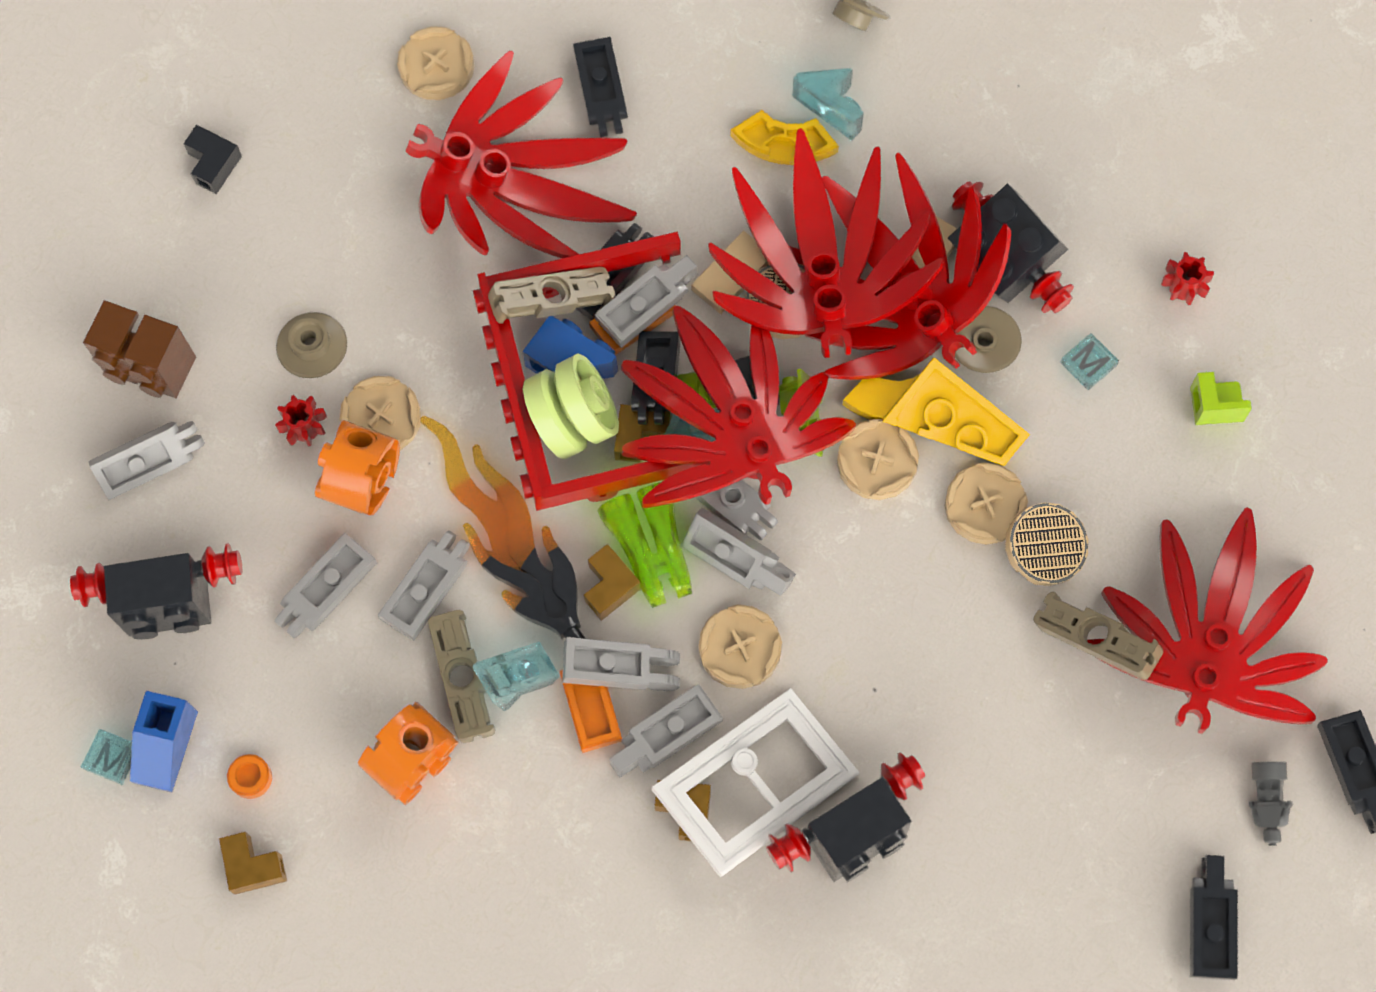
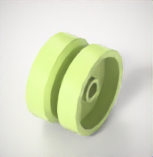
[523,353,619,459]

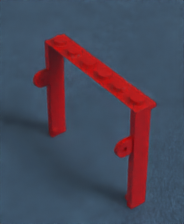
[472,231,709,511]

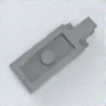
[595,255,698,348]
[681,508,796,596]
[609,684,723,778]

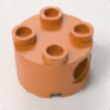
[315,420,400,516]
[358,702,458,805]

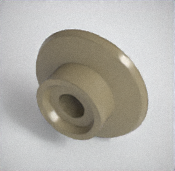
[832,0,890,31]
[955,306,1022,373]
[276,312,347,378]

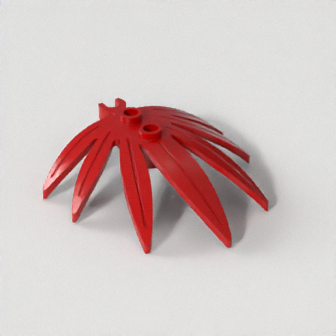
[405,50,637,258]
[708,128,943,358]
[789,152,1011,380]
[621,306,856,508]
[1087,507,1328,734]

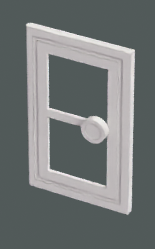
[651,688,859,877]

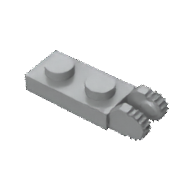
[562,637,680,691]

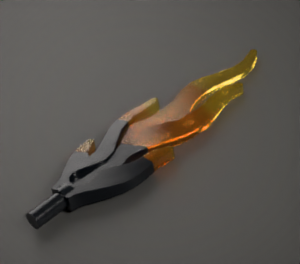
[420,416,586,639]

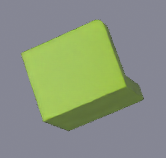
[1190,372,1252,425]

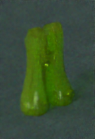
[597,483,692,608]

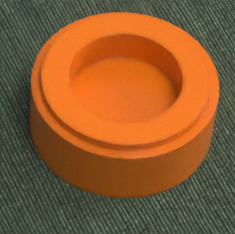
[227,754,272,799]

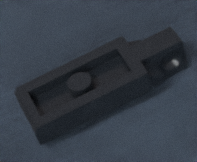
[1317,710,1376,834]
[1190,855,1238,980]

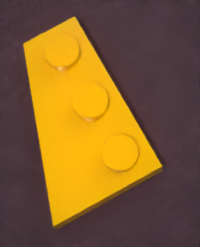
[882,357,1030,466]

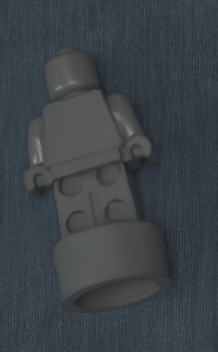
[1249,762,1293,846]

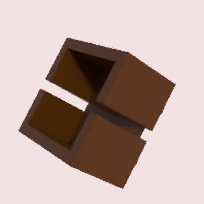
[83,300,196,399]

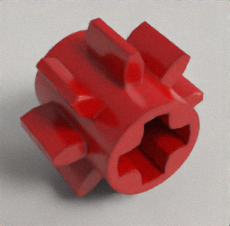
[1161,252,1214,305]
[275,395,327,446]

